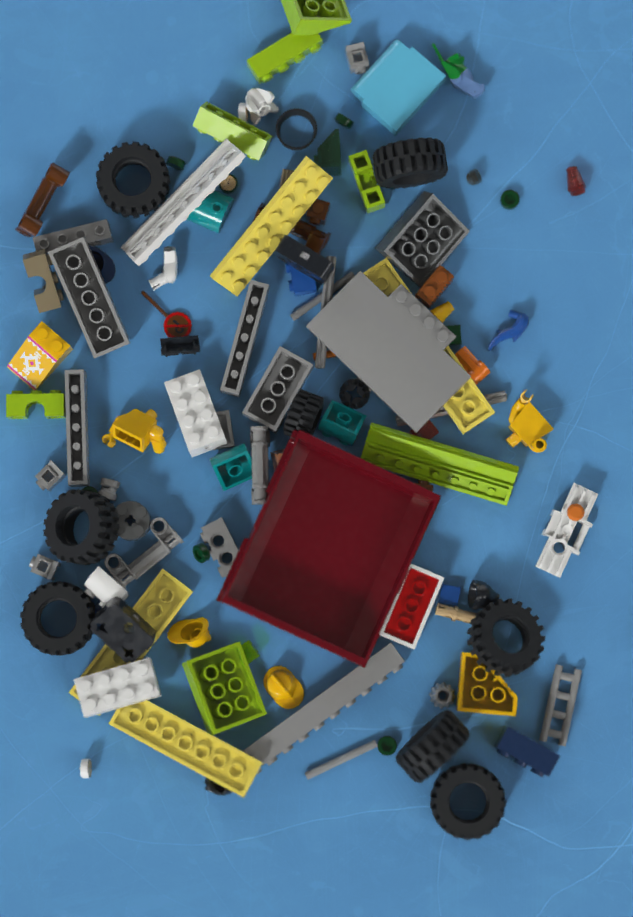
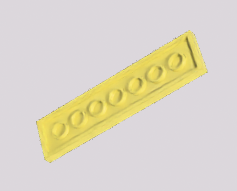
[210,156,333,297]
[68,568,193,716]
[109,700,263,798]

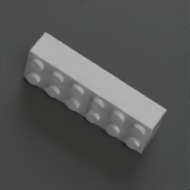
[48,237,131,359]

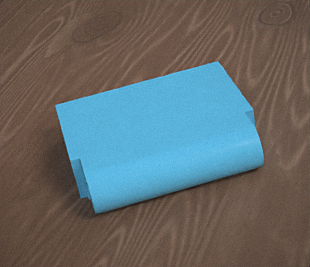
[350,39,446,136]

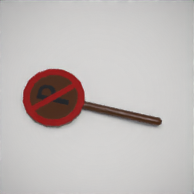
[141,291,192,338]

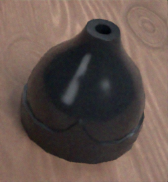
[468,580,499,610]

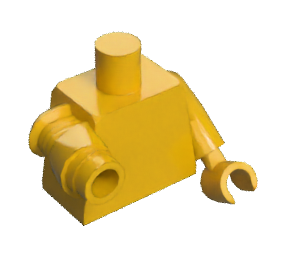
[505,389,554,453]
[102,409,166,454]

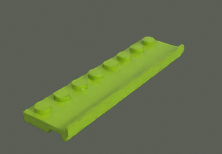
[361,423,519,506]

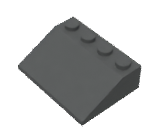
[375,191,470,288]

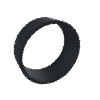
[276,108,317,151]

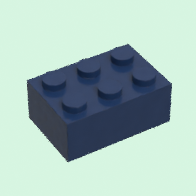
[494,726,560,778]

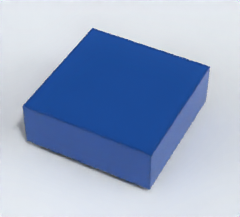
[438,584,461,606]

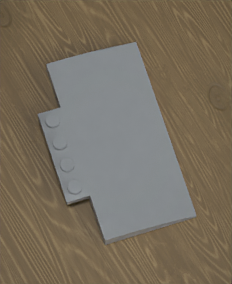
[306,271,471,433]

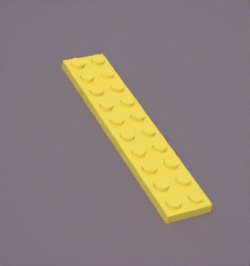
[363,258,495,435]

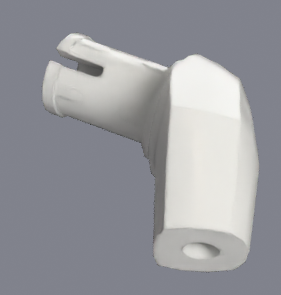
[148,246,178,291]

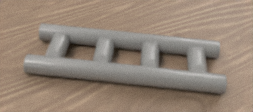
[539,664,582,746]

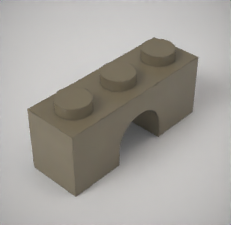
[23,249,64,313]

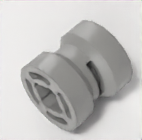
[98,478,120,501]

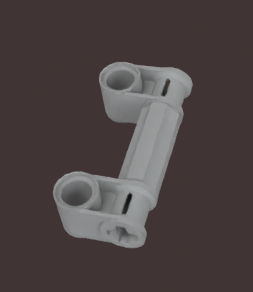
[250,426,270,505]
[105,517,184,589]

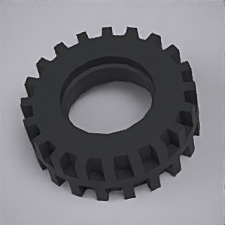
[467,598,545,677]

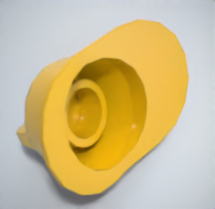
[167,617,211,648]
[263,666,304,709]

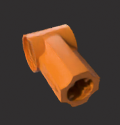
[455,346,491,385]

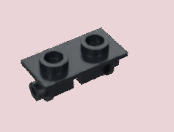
[160,335,200,357]

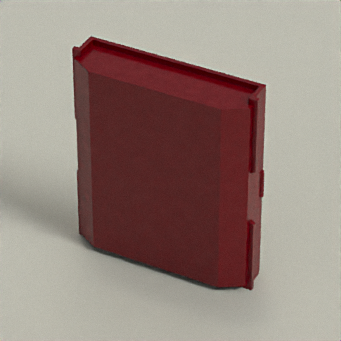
[216,430,440,668]

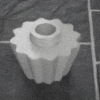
[429,682,456,709]

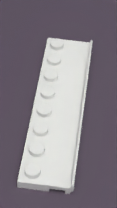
[121,139,246,266]

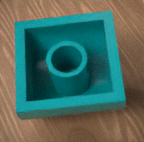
[186,190,234,234]
[318,400,366,446]
[209,443,252,491]

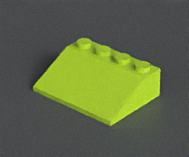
[281,0,352,35]
[182,641,267,735]

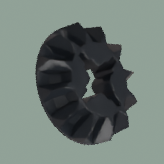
[339,379,370,409]

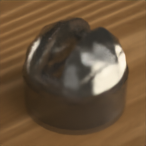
[466,168,482,185]

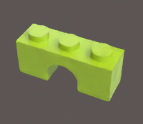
[349,150,385,214]
[6,390,66,419]

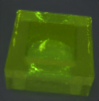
[237,640,261,667]

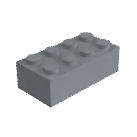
[242,346,314,433]

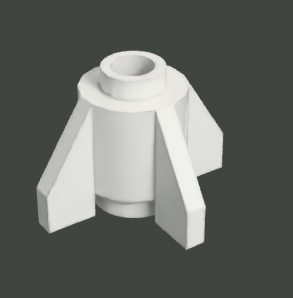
[245,88,279,125]

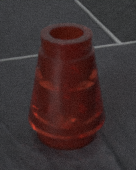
[566,166,586,196]

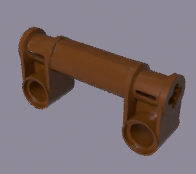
[15,163,70,238]
[253,202,331,254]

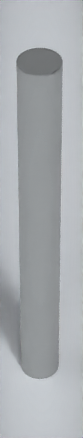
[290,271,355,321]
[305,740,378,780]

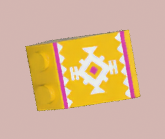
[7,321,73,390]

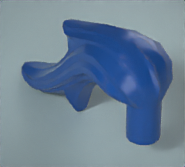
[488,310,529,351]

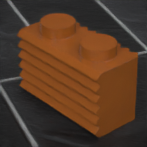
[415,265,454,308]

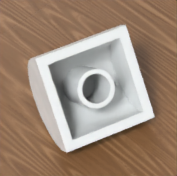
[84,566,129,607]

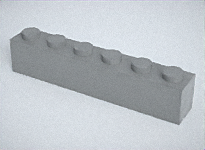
[220,280,270,398]
[65,369,90,487]

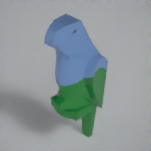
[432,43,485,99]

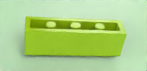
[247,33,323,84]
[192,101,273,161]

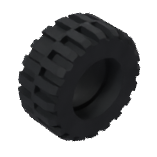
[372,138,448,189]
[96,142,170,218]
[43,489,120,565]
[20,581,95,656]
[396,710,470,783]
[430,763,506,840]

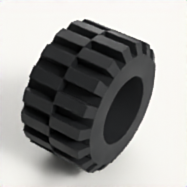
[284,390,324,436]

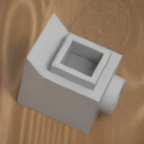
[345,42,369,74]
[35,460,67,491]
[29,554,61,581]

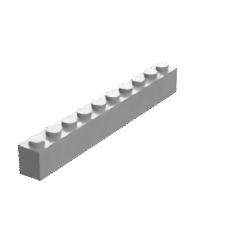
[242,643,405,774]

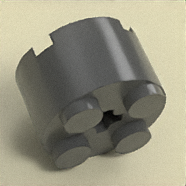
[114,501,151,541]

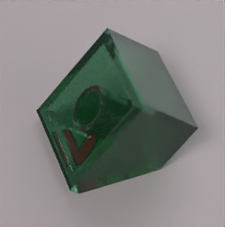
[314,129,341,176]

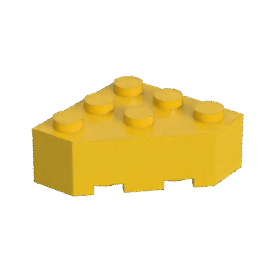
[456,652,518,716]

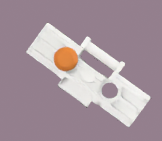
[535,483,598,578]

